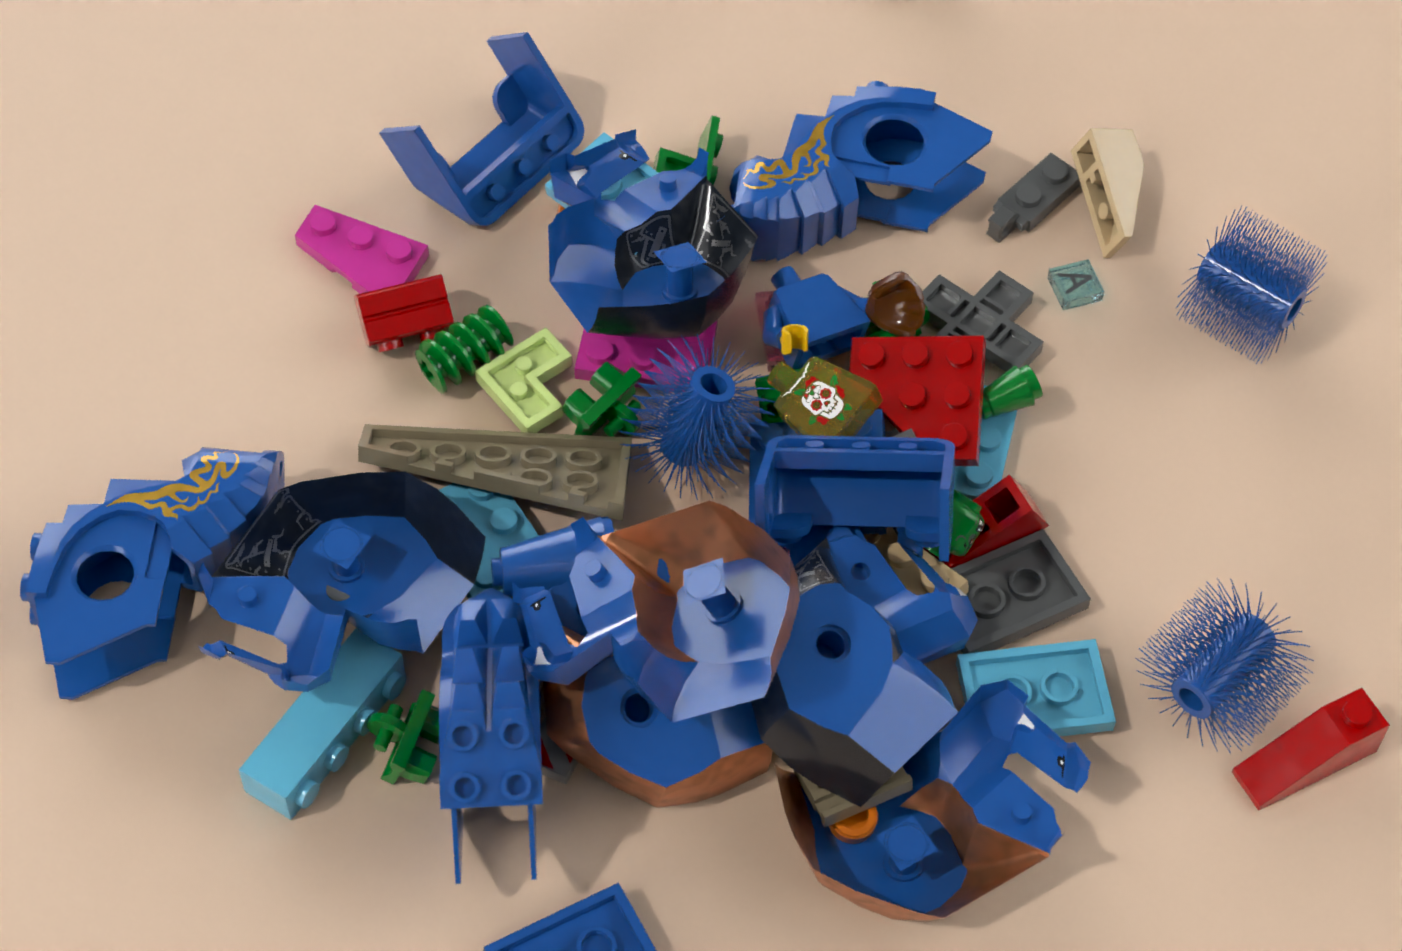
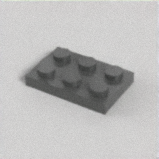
[951,529,1091,654]

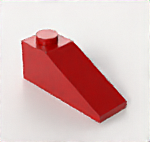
[923,474,1049,568]
[1232,687,1390,811]

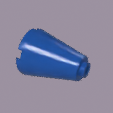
[491,516,614,596]

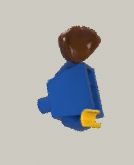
[762,266,926,371]

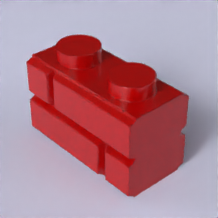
[354,274,454,353]

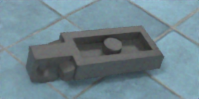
[986,153,1081,243]

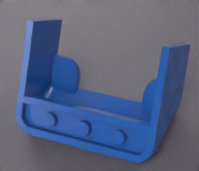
[379,32,584,226]
[755,435,955,561]

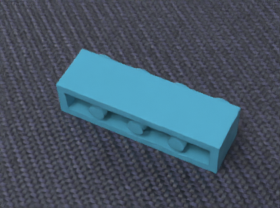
[239,628,406,820]

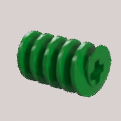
[415,305,514,394]

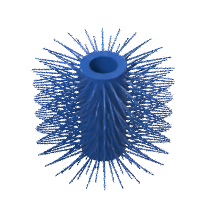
[1176,206,1328,364]
[618,334,777,500]
[1135,578,1314,754]

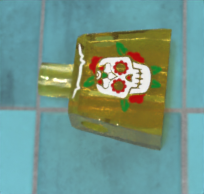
[767,356,883,436]

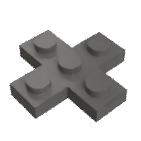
[922,270,1044,372]

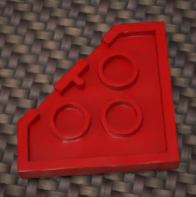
[849,335,986,466]

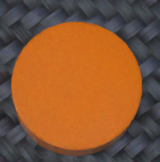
[829,806,878,844]

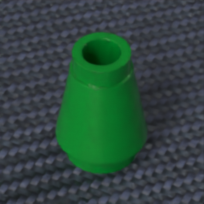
[982,365,1043,420]

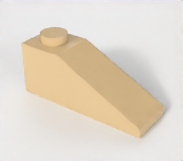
[1070,128,1144,258]

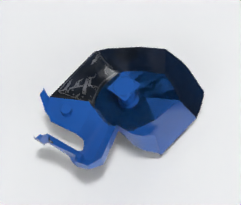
[548,129,758,339]
[198,472,486,692]
[751,527,978,807]

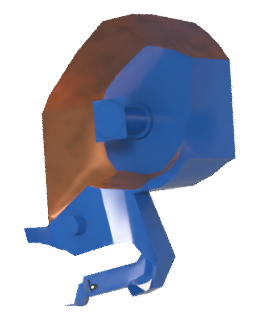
[513,500,800,723]
[543,532,772,808]
[774,680,1091,921]

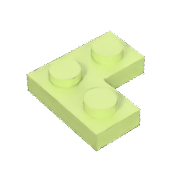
[475,327,572,433]

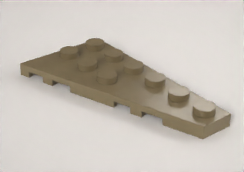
[358,424,632,521]

